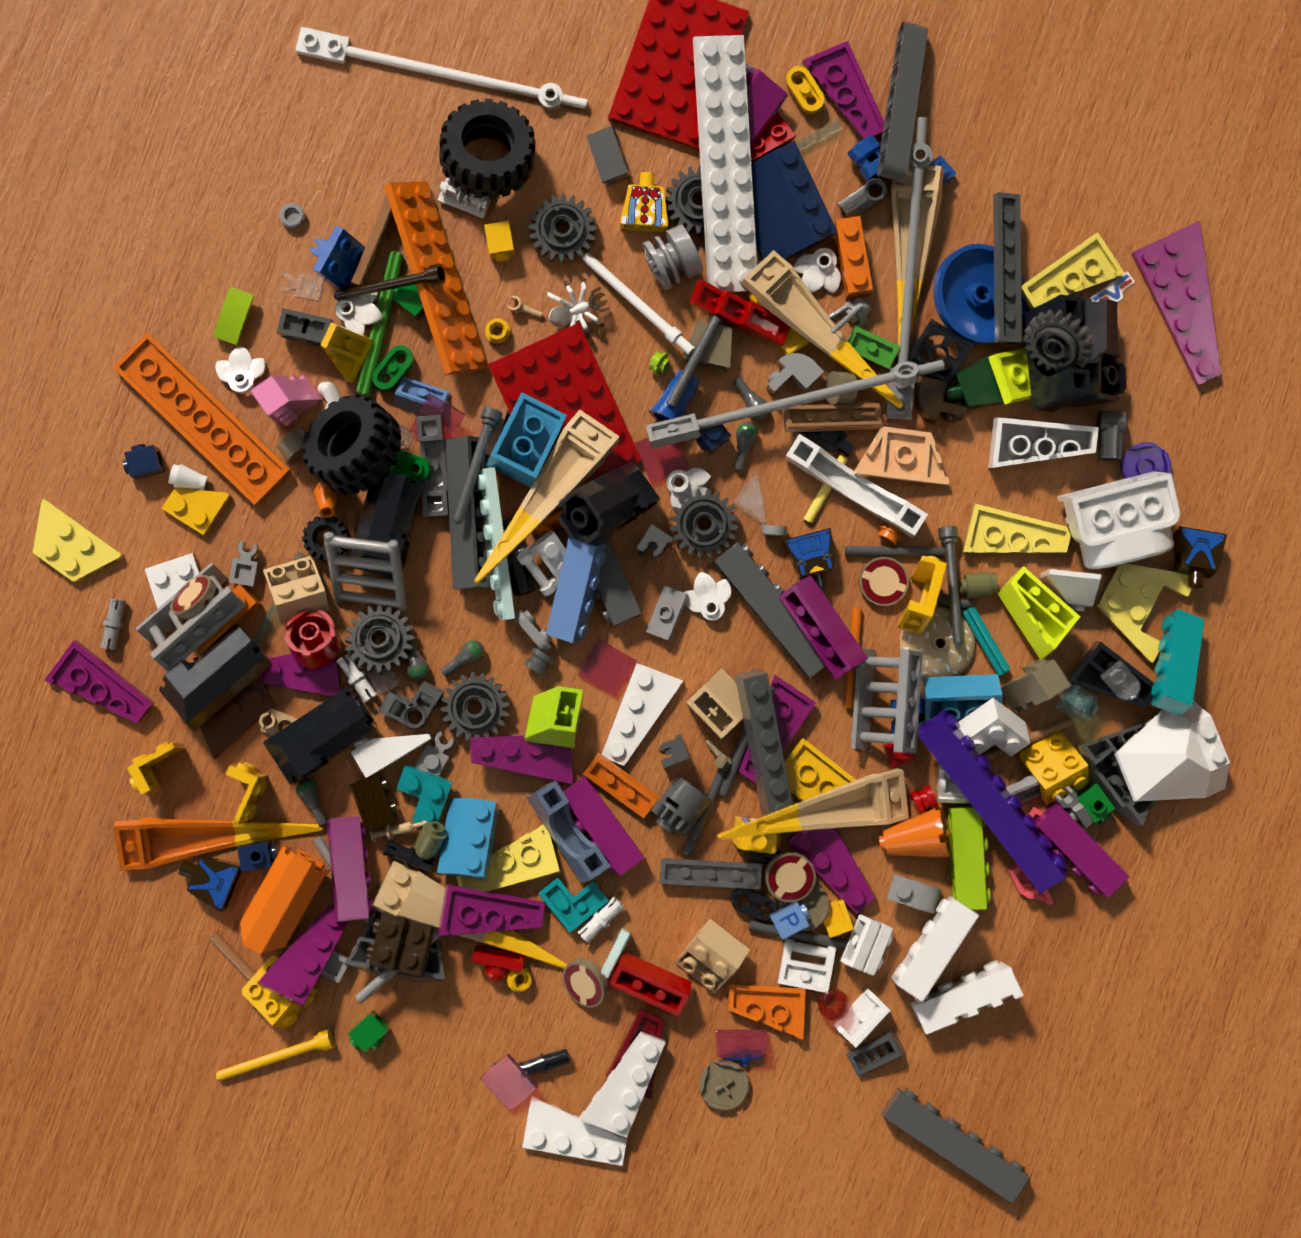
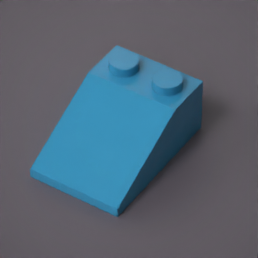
[486,393,567,488]

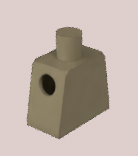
[683,315,732,372]

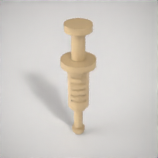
[370,821,427,842]

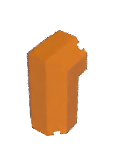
[240,845,331,954]

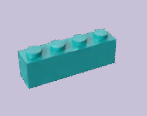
[1151,609,1205,716]

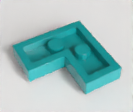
[396,764,453,823]
[538,877,609,933]

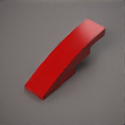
[689,280,791,346]

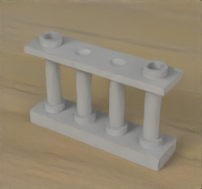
[135,562,246,672]
[850,648,923,753]

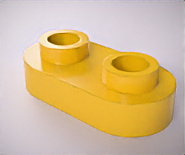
[786,66,824,114]

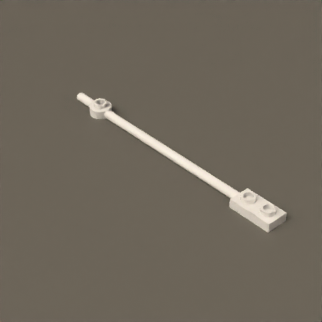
[296,27,588,110]

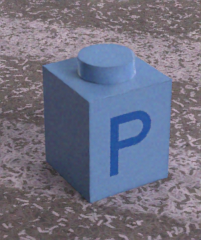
[769,901,811,940]

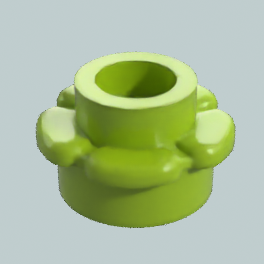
[649,351,671,375]

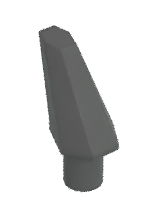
[936,594,973,611]

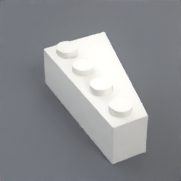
[988,418,1099,468]
[891,896,979,1002]
[910,960,1024,1035]

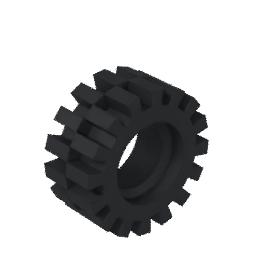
[302,516,350,561]

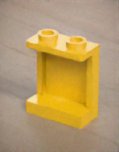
[897,556,947,635]

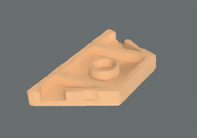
[854,427,949,486]

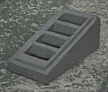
[847,1029,904,1077]

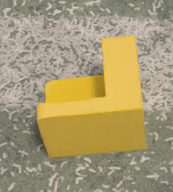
[823,899,854,938]

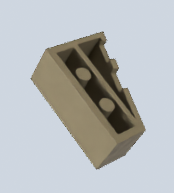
[1001,658,1071,714]

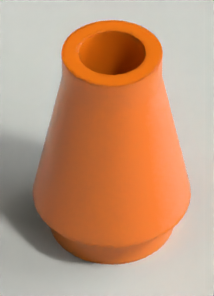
[314,482,339,518]

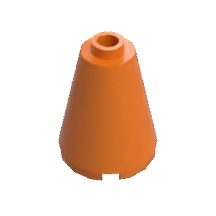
[879,807,951,858]

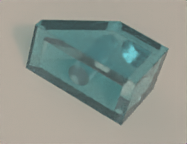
[1055,685,1099,721]

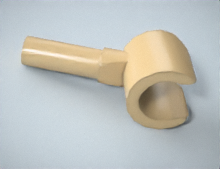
[507,296,543,318]

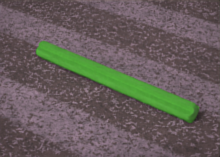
[356,251,404,396]

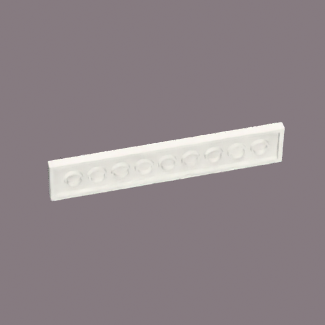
[693,35,757,292]

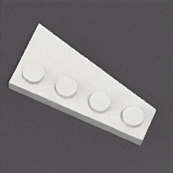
[602,663,683,766]
[579,1032,665,1138]
[522,1096,627,1166]

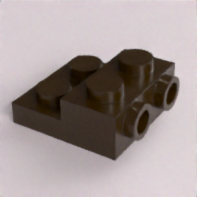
[367,914,435,977]

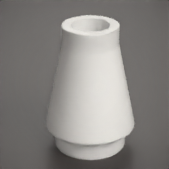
[168,464,208,490]

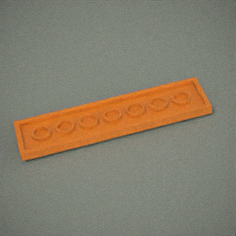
[384,181,488,375]
[112,332,291,506]

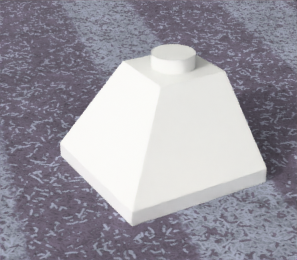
[1040,569,1101,612]

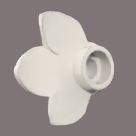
[794,248,841,294]
[335,292,383,335]
[215,346,265,394]
[666,468,710,508]
[683,572,732,621]

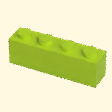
[947,806,991,910]

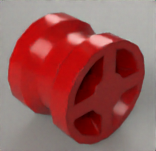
[910,784,938,815]

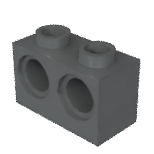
[277,308,334,347]

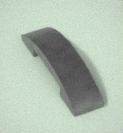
[416,415,449,517]

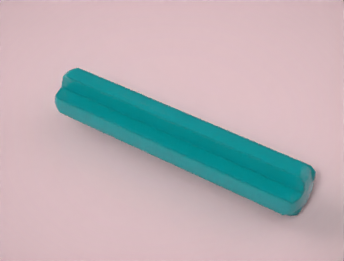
[962,607,1010,676]

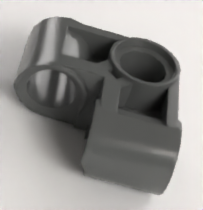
[378,680,444,729]

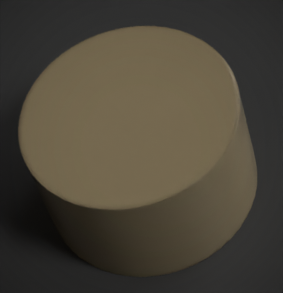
[824,371,858,404]
[277,427,306,463]

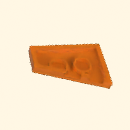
[728,984,806,1040]

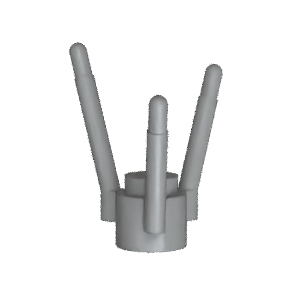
[828,297,871,341]

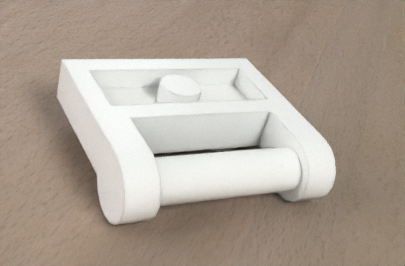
[517,529,566,596]
[778,938,836,993]

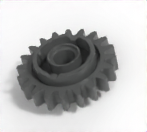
[665,165,704,236]
[528,193,597,264]
[1023,310,1094,373]
[669,488,738,557]
[344,605,416,675]
[440,672,510,741]

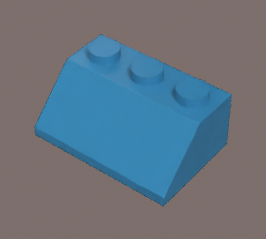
[921,674,1003,723]
[437,798,500,881]

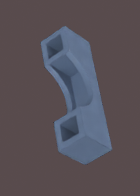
[527,781,610,883]

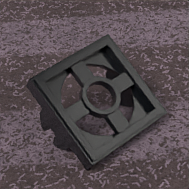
[908,319,974,386]

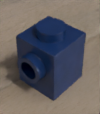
[695,424,731,454]
[123,444,165,480]
[237,840,278,872]

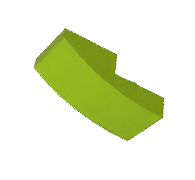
[213,287,255,345]

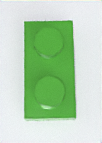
[848,325,900,369]

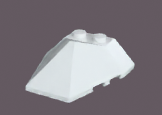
[1115,701,1230,801]

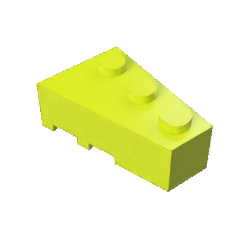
[997,566,1081,660]

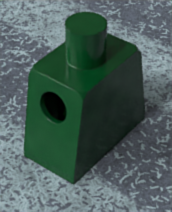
[944,355,1004,410]

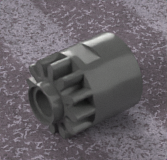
[651,775,712,835]

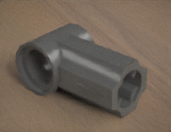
[838,179,887,218]
[1097,411,1127,461]

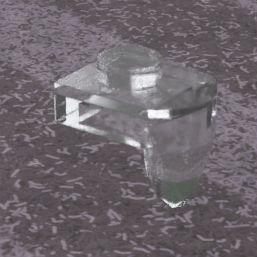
[1101,660,1140,700]

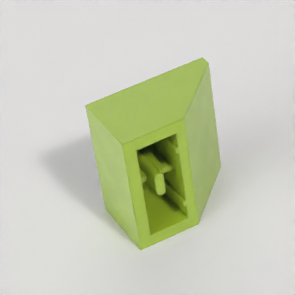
[525,686,583,748]

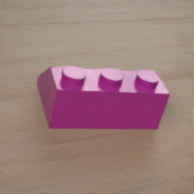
[745,63,788,148]

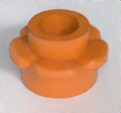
[878,524,902,546]

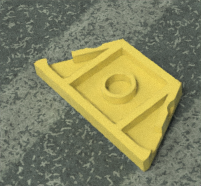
[33,499,124,582]

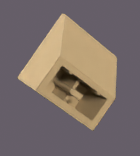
[263,556,329,625]
[686,668,743,739]
[675,919,750,994]

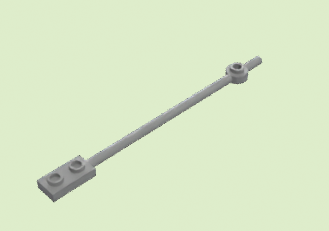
[886,117,933,420]
[646,360,945,449]

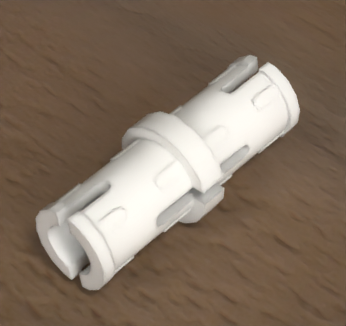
[336,653,378,703]
[578,896,625,943]

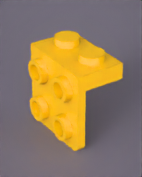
[1019,732,1089,805]
[127,741,185,795]
[226,762,268,825]
[242,955,318,1028]

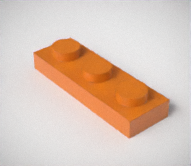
[583,752,660,819]

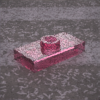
[716,1029,767,1057]

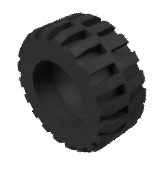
[439,99,536,199]
[302,395,402,495]

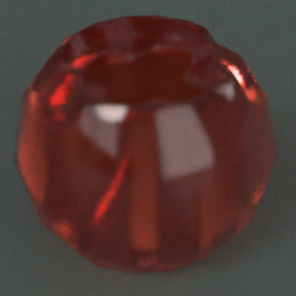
[818,989,850,1021]

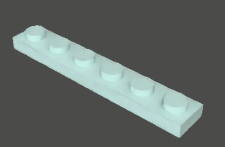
[477,467,515,620]

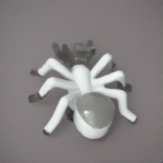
[545,278,610,338]

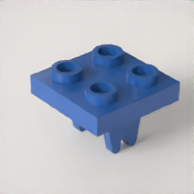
[310,226,365,290]

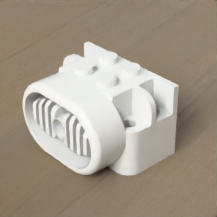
[1057,471,1180,569]

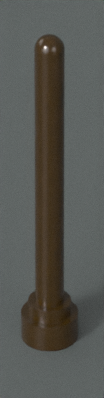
[333,264,446,301]

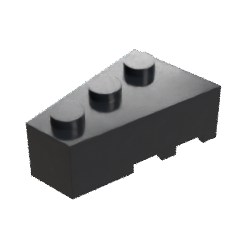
[1067,641,1154,708]

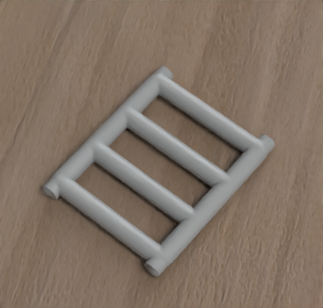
[324,532,407,612]

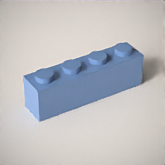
[546,538,606,643]

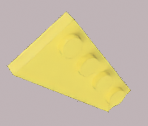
[1021,233,1125,309]

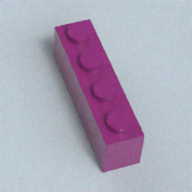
[779,576,868,680]
[563,776,645,876]
[1035,802,1130,898]
[327,816,373,923]

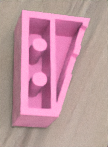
[251,375,322,427]

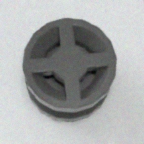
[524,647,555,677]

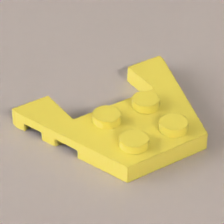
[1096,563,1192,663]

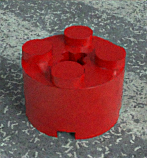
[284,610,341,670]

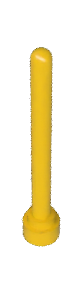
[216,1029,335,1081]

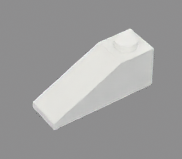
[351,734,433,778]

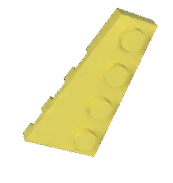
[962,504,1071,553]
[456,825,560,892]

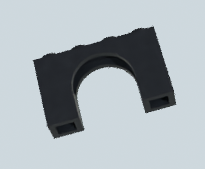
[1022,294,1092,412]

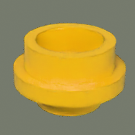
[485,318,510,344]
[507,967,532,992]

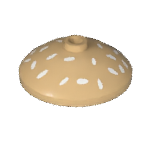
[899,607,975,678]

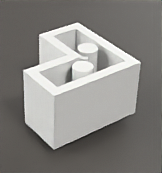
[959,698,1030,756]

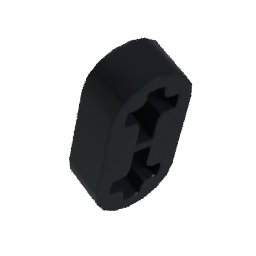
[730,888,777,920]

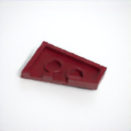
[605,1008,664,1099]

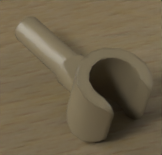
[706,739,732,771]

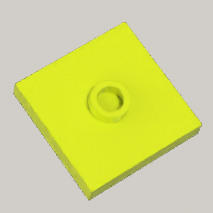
[988,348,1031,404]

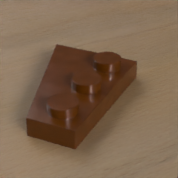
[200,682,275,759]

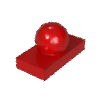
[472,945,526,982]

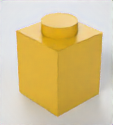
[484,220,515,262]

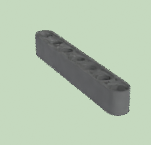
[877,21,928,182]

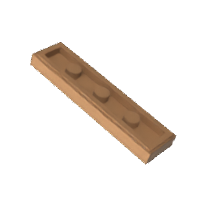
[351,197,394,287]
[782,403,883,432]

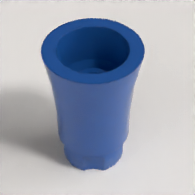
[649,370,700,422]

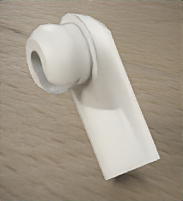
[318,382,341,409]

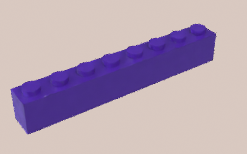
[917,710,1067,893]

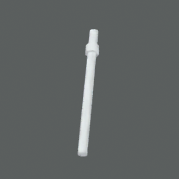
[582,253,695,355]

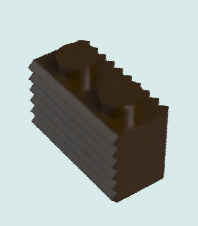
[349,774,399,832]

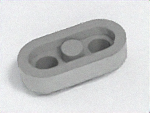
[514,609,553,654]

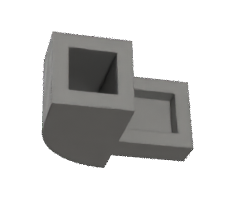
[766,353,824,395]
[886,874,941,913]

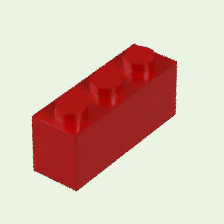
[609,951,692,1016]

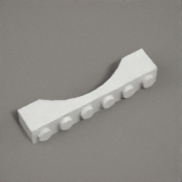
[785,434,928,538]

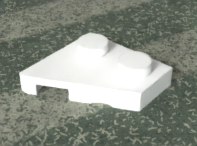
[145,553,200,609]

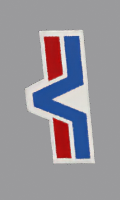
[1090,271,1135,302]

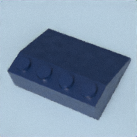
[751,141,837,260]

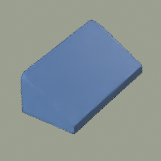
[394,377,450,416]

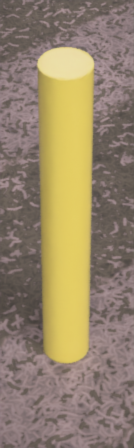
[803,455,848,524]

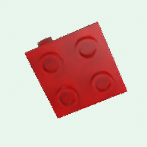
[750,112,796,163]

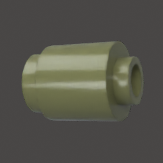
[959,572,998,599]
[415,821,447,859]

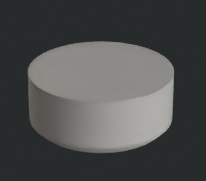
[279,203,306,229]
[762,524,787,536]

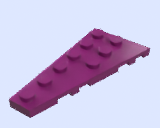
[1131,221,1221,387]

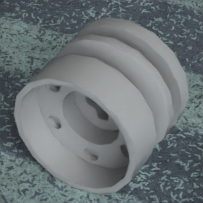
[643,224,704,291]

